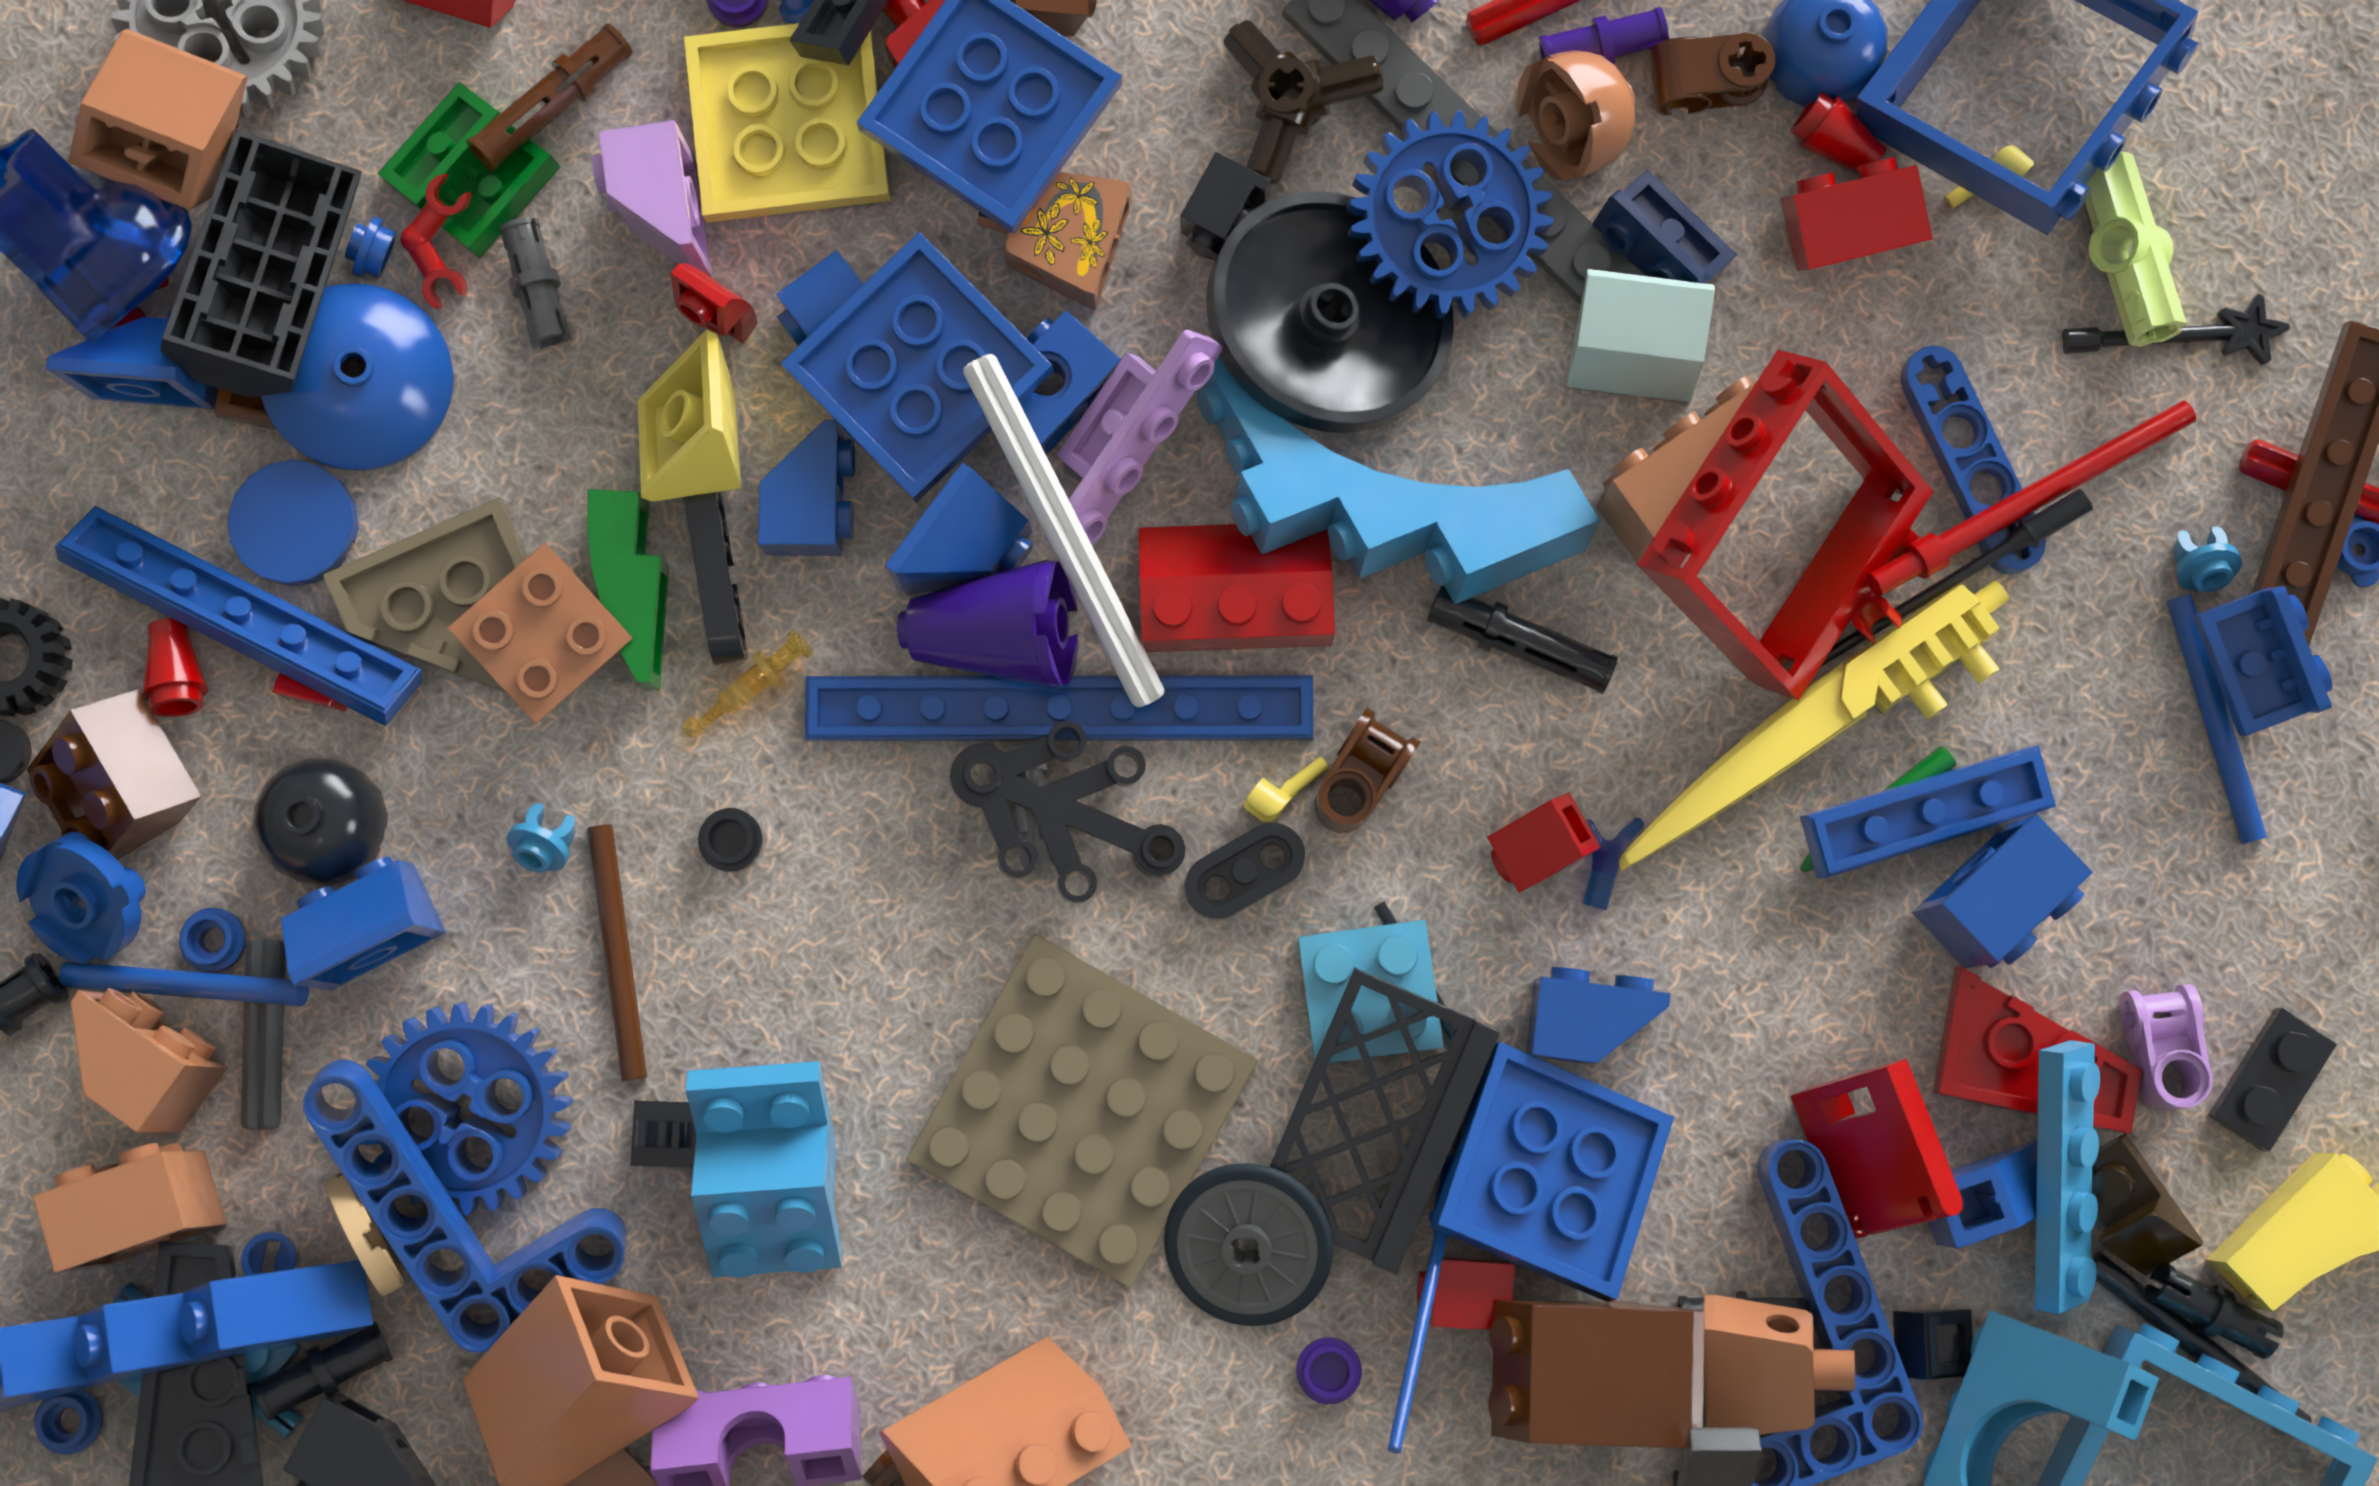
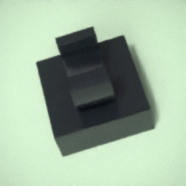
[630,1100,696,1168]

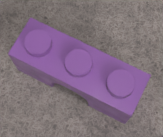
[651,1375,862,1486]

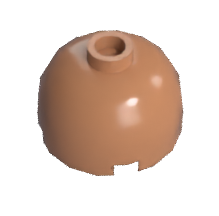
[1516,50,1635,181]

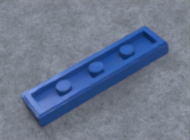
[1799,745,2056,878]

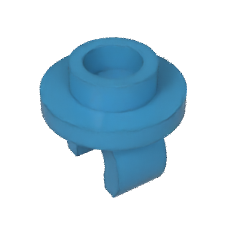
[2173,526,2242,593]
[507,802,575,873]

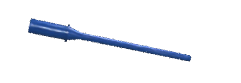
[1387,1155,1454,1454]

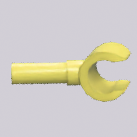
[1944,145,2034,209]
[1243,757,1329,823]

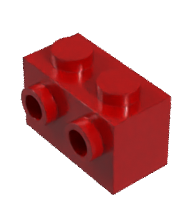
[1780,157,1933,271]

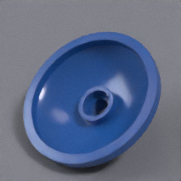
[261,283,454,471]

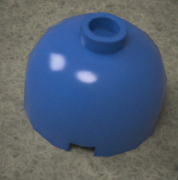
[1762,0,1888,107]

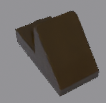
[2092,1133,2204,1276]

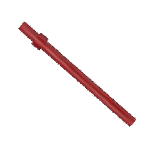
[1866,401,2196,597]

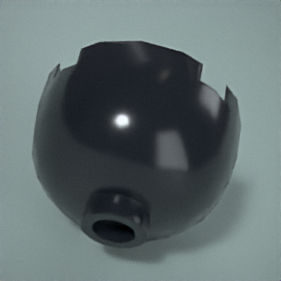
[252,759,388,886]

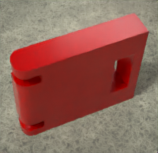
[1790,1058,1963,1239]

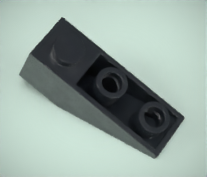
[283,1393,436,1486]

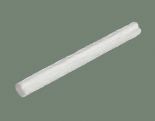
[964,354,1164,708]

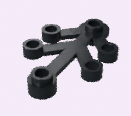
[950,721,1185,904]

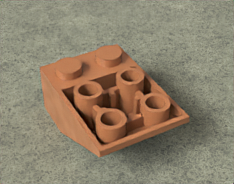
[1596,376,1757,563]

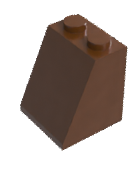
[1488,1300,1705,1448]

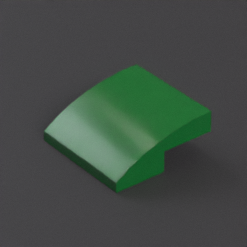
[377,82,561,259]

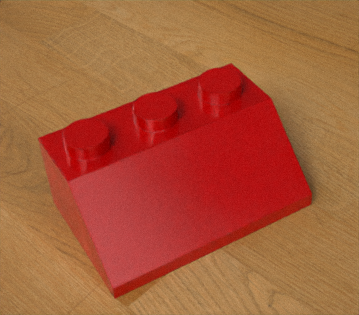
[1139,524,1335,653]

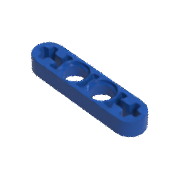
[1900,345,2046,575]

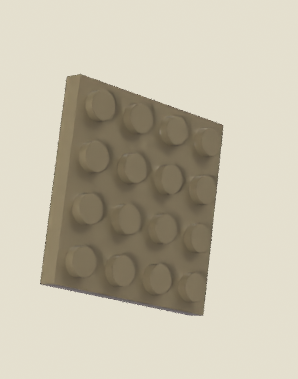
[906,933,1258,1289]

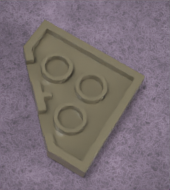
[323,497,528,693]

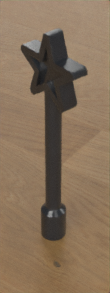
[2062,294,2290,365]

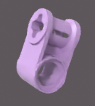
[2120,984,2212,1111]

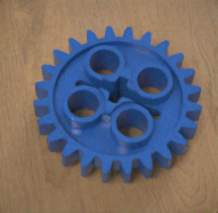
[1347,110,1554,319]
[360,1001,573,1215]

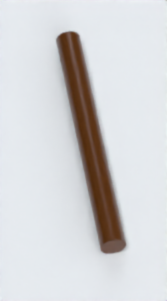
[587,824,647,1081]

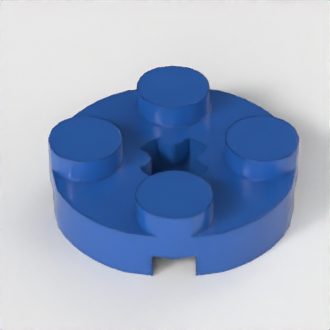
[16,831,146,963]

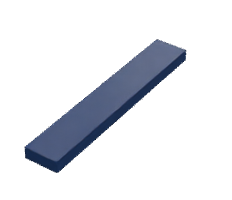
[55,506,422,726]

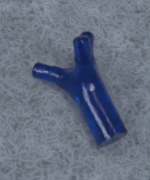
[1582,817,1644,910]

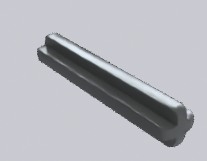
[241,939,285,1130]

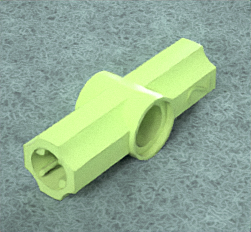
[2085,151,2187,347]

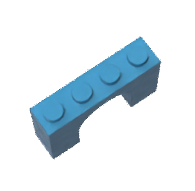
[1923,1310,2159,1486]

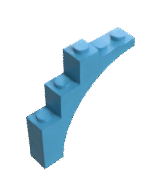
[1197,356,1600,604]

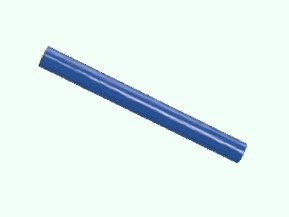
[2166,594,2268,844]
[59,962,309,1006]

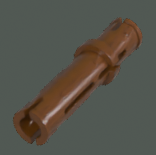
[466,23,633,172]

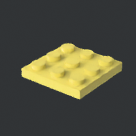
[684,23,891,223]

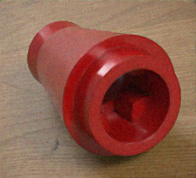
[1790,92,1887,174]
[142,618,208,717]

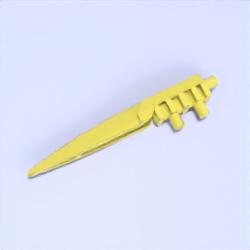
[1619,580,2009,871]

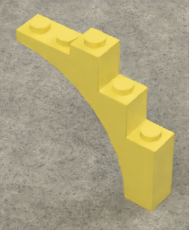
[2205,1153,2379,1312]

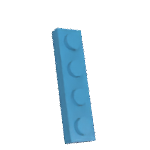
[2035,1040,2100,1314]

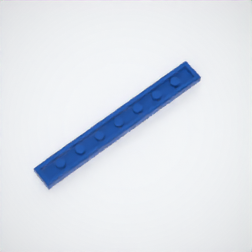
[805,675,1313,741]

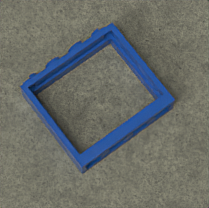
[1856,0,2199,236]

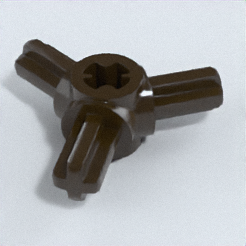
[1223,20,1384,184]

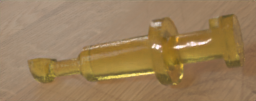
[683,629,814,738]

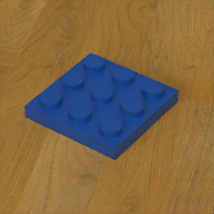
[856,0,1123,234]
[781,232,1054,503]
[1430,1042,1674,1302]

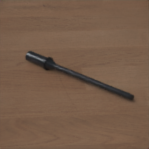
[1821,488,2093,667]

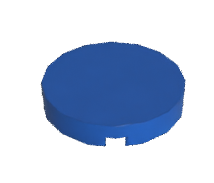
[227,459,359,587]

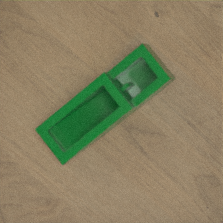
[587,489,670,691]

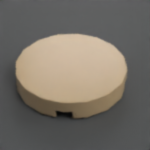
[325,1173,406,1297]

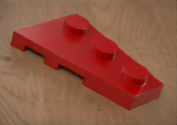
[1932,966,2142,1134]

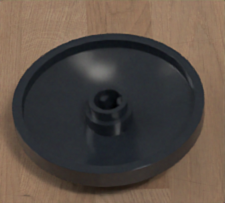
[1206,191,1454,433]

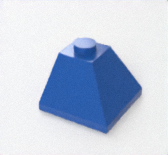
[46,310,219,410]
[884,462,1034,596]

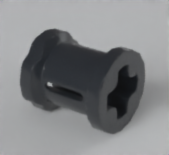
[0,953,69,1036]

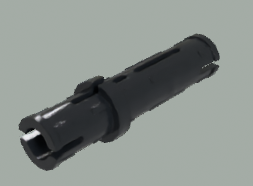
[1426,585,1618,694]

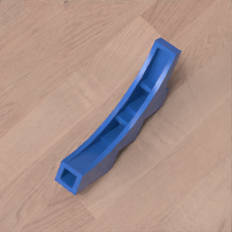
[0,1260,373,1412]

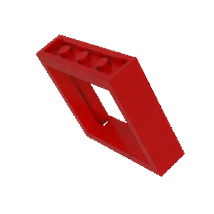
[1636,350,1934,701]

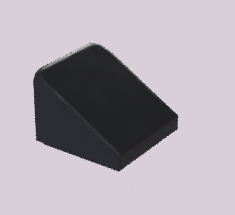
[1893,1309,1973,1380]

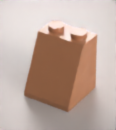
[463,1275,699,1486]

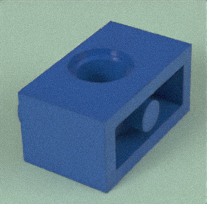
[1020,310,1121,456]

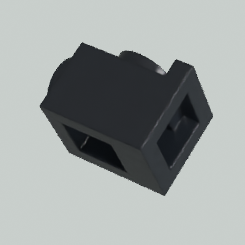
[1180,152,1271,260]

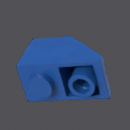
[758,420,855,556]
[1526,967,1671,1064]
[1928,1140,2037,1249]

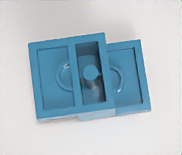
[686,1061,842,1278]

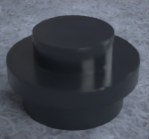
[698,808,763,872]

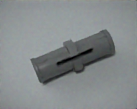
[499,217,571,349]

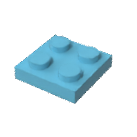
[1298,919,1444,1064]

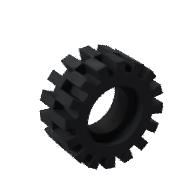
[0,598,73,717]

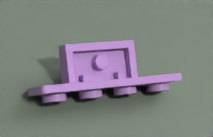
[1045,330,1223,544]

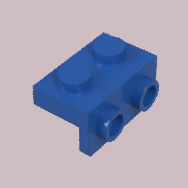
[2192,586,2333,736]

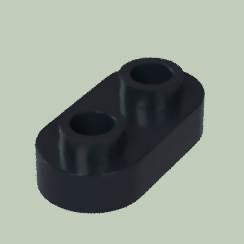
[1185,823,1305,920]

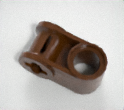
[1650,32,1775,116]
[1315,707,1421,833]

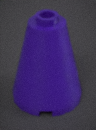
[897,559,1078,688]

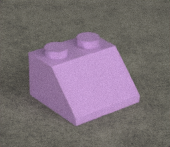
[592,120,712,278]

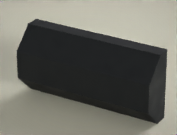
[160,129,362,398]

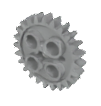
[111,0,324,118]

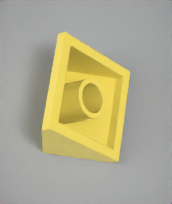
[637,329,741,502]

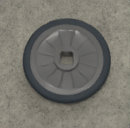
[1164,1163,1333,1326]

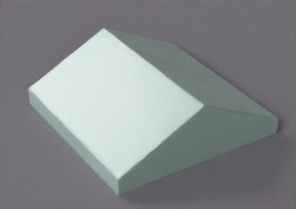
[1566,269,1715,403]

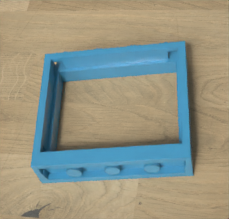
[2037,1323,2378,1486]

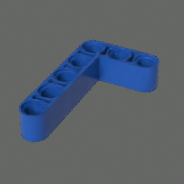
[303,1060,627,1353]
[1752,1139,1923,1486]

